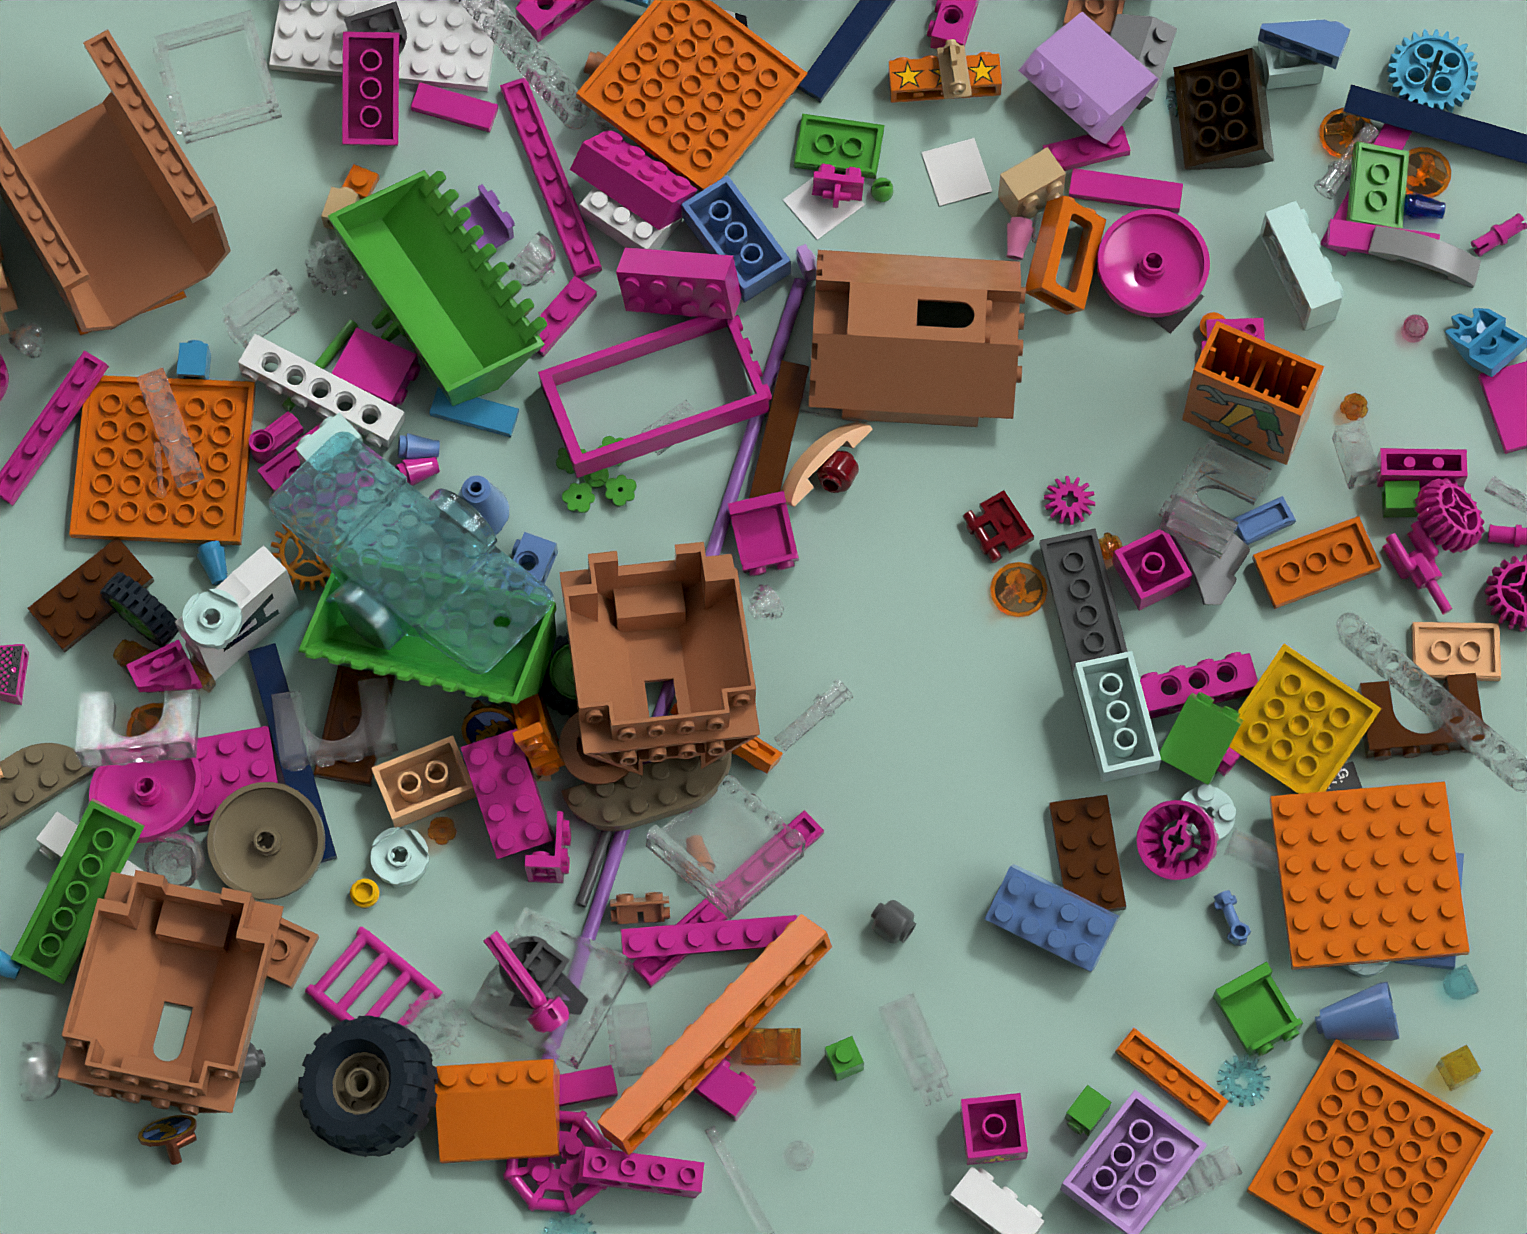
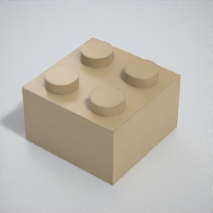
[998,147,1066,219]

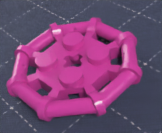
[503,1110,613,1215]

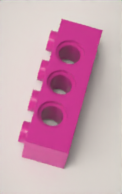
[515,0,594,43]
[927,0,980,49]
[1140,652,1258,719]
[578,1146,705,1198]

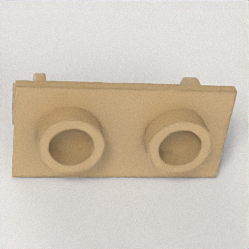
[937,39,972,99]

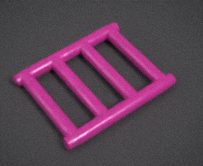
[305,926,443,1028]

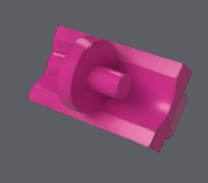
[812,164,864,208]

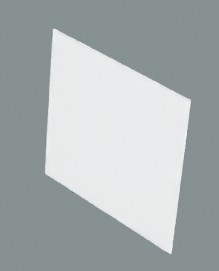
[921,138,992,206]
[783,173,865,240]

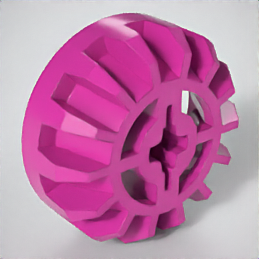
[1137,800,1219,880]

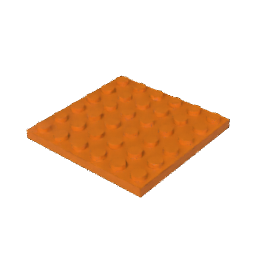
[575,0,808,192]
[69,375,256,545]
[1269,781,1470,970]
[1246,1039,1493,1234]

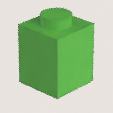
[1381,481,1420,518]
[825,1036,864,1082]
[1065,1084,1112,1136]

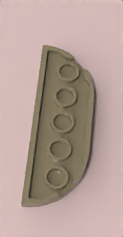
[0,743,96,831]
[561,752,732,831]

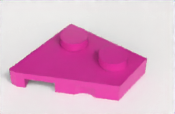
[126,639,202,692]

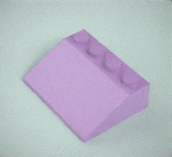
[1018,12,1159,144]
[1060,1090,1207,1234]

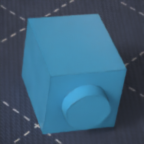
[177,340,211,380]

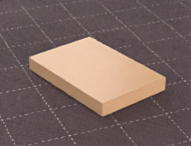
[1411,622,1501,681]

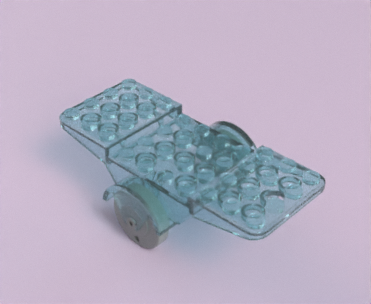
[269,431,554,674]

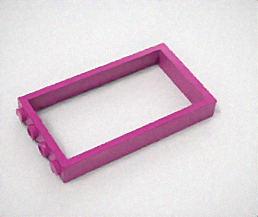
[538,315,772,478]

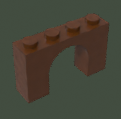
[1357,673,1486,761]

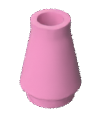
[1006,217,1034,260]

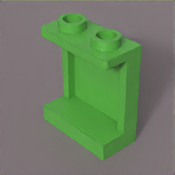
[1159,692,1244,785]
[1213,961,1303,1057]

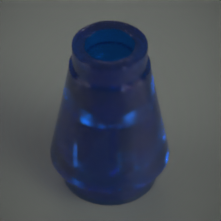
[1404,192,1446,220]

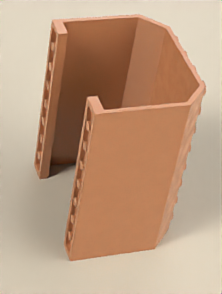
[0,29,231,332]

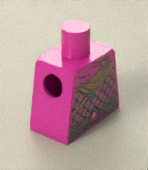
[0,644,29,705]

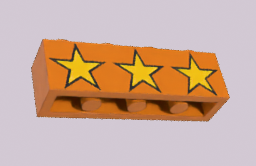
[888,52,1002,103]

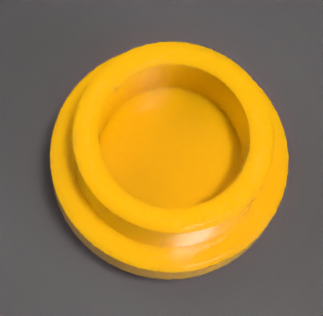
[350,879,380,908]

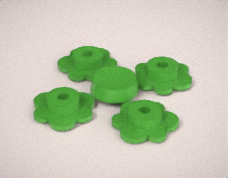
[556,436,637,513]

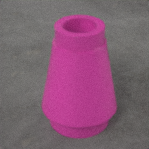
[395,457,440,487]

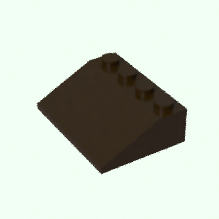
[1173,48,1274,170]

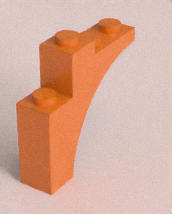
[511,691,565,776]

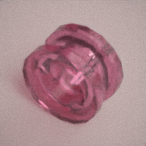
[1401,314,1429,343]

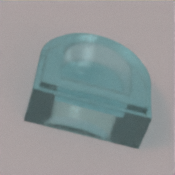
[1443,964,1479,1000]

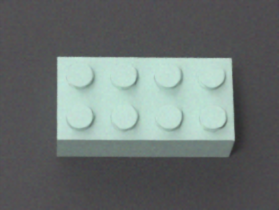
[1260,201,1344,331]
[1073,651,1161,782]

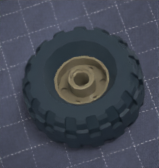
[298,1015,438,1157]

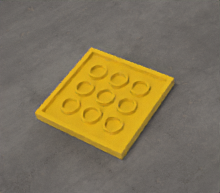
[1229,643,1382,794]

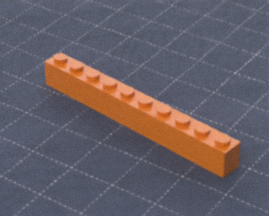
[597,914,832,1155]

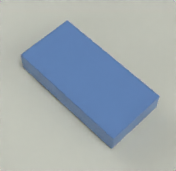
[1231,496,1296,545]

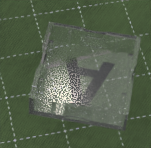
[468,907,634,1070]

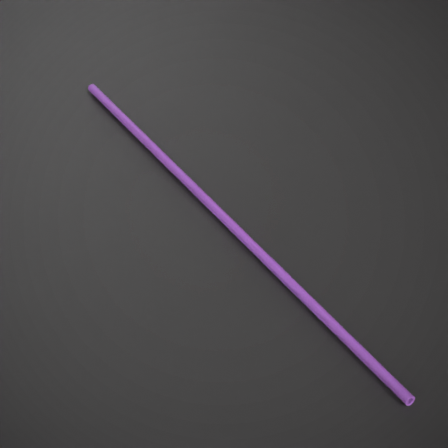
[541,278,807,1063]

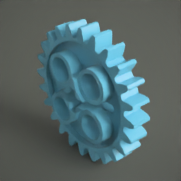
[1387,29,1478,113]

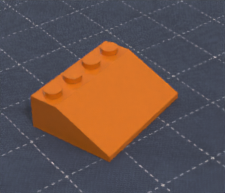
[435,1059,560,1163]

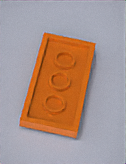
[1252,516,1382,609]

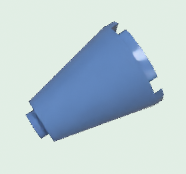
[453,475,509,539]
[1315,982,1399,1041]

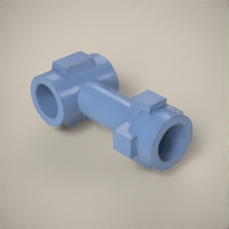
[1214,890,1251,946]

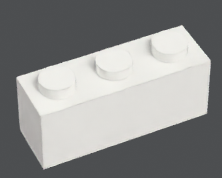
[949,1167,1044,1234]

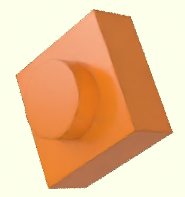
[342,164,380,199]

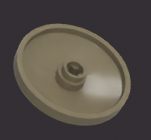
[207,782,326,900]

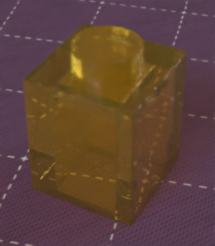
[1436,1045,1482,1091]

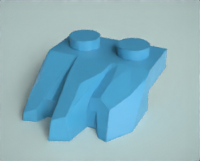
[1445,308,1527,377]

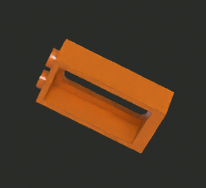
[1025,196,1106,315]

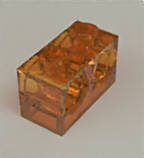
[741,1028,801,1066]

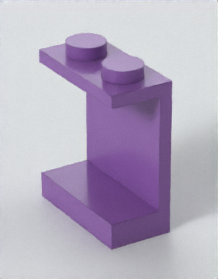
[453,184,515,249]

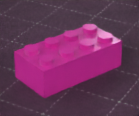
[342,32,399,146]
[569,130,697,230]
[616,247,742,319]
[461,729,555,859]

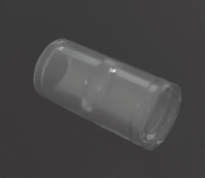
[1224,828,1279,878]

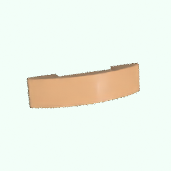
[781,422,873,507]

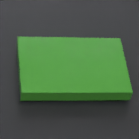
[794,113,885,179]
[1347,141,1409,229]

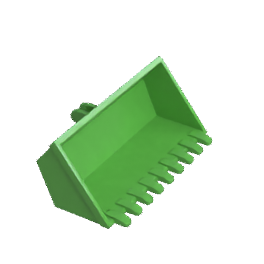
[328,170,547,406]
[298,552,557,704]

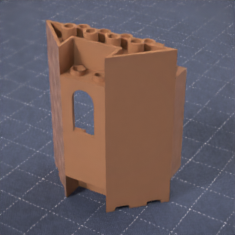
[808,250,1026,427]
[559,542,760,776]
[57,870,284,1116]

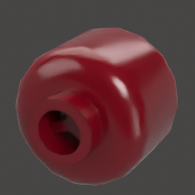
[817,451,859,493]

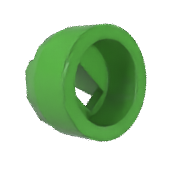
[871,177,893,202]

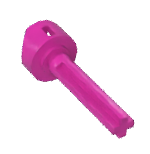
[483,930,569,1033]

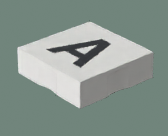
[175,545,300,682]

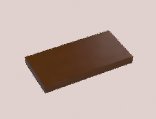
[313,665,396,787]

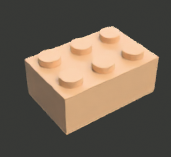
[371,735,476,827]

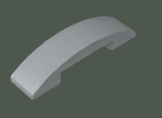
[1368,226,1481,288]

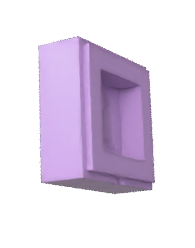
[796,244,817,282]

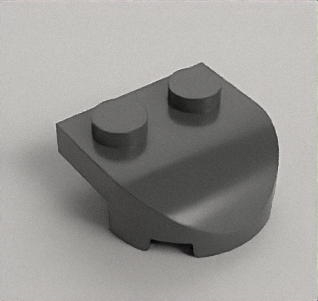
[344,1,407,55]
[499,936,570,1006]

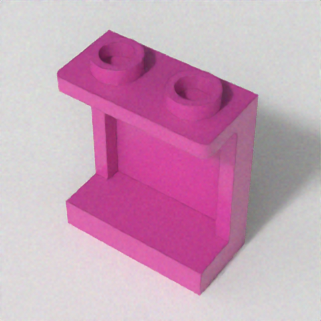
[331,327,421,407]
[728,491,799,576]

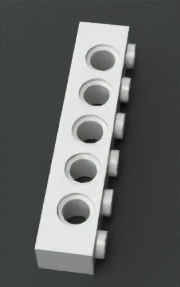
[238,334,405,448]

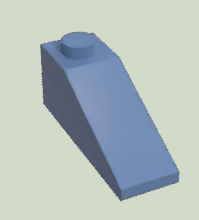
[1258,19,1351,69]

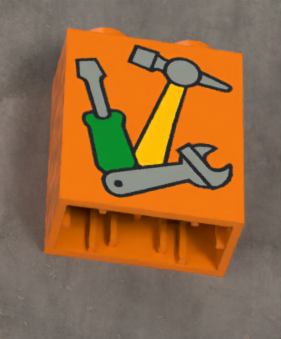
[1182,321,1324,465]

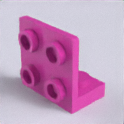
[525,811,571,883]

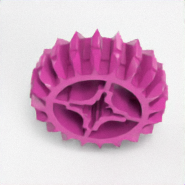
[1415,477,1485,554]
[1484,554,1527,632]

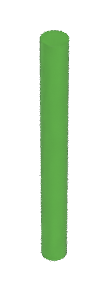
[281,319,358,412]

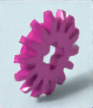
[1044,476,1095,525]

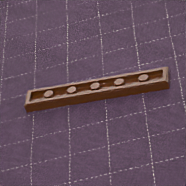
[749,360,809,499]

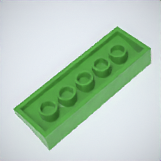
[10,798,145,985]

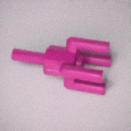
[1382,520,1453,615]

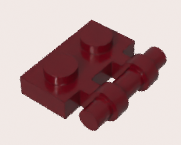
[963,490,1034,563]

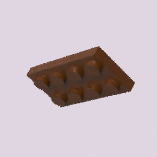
[28,538,154,653]
[1049,795,1126,912]

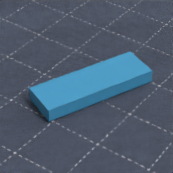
[429,387,519,437]

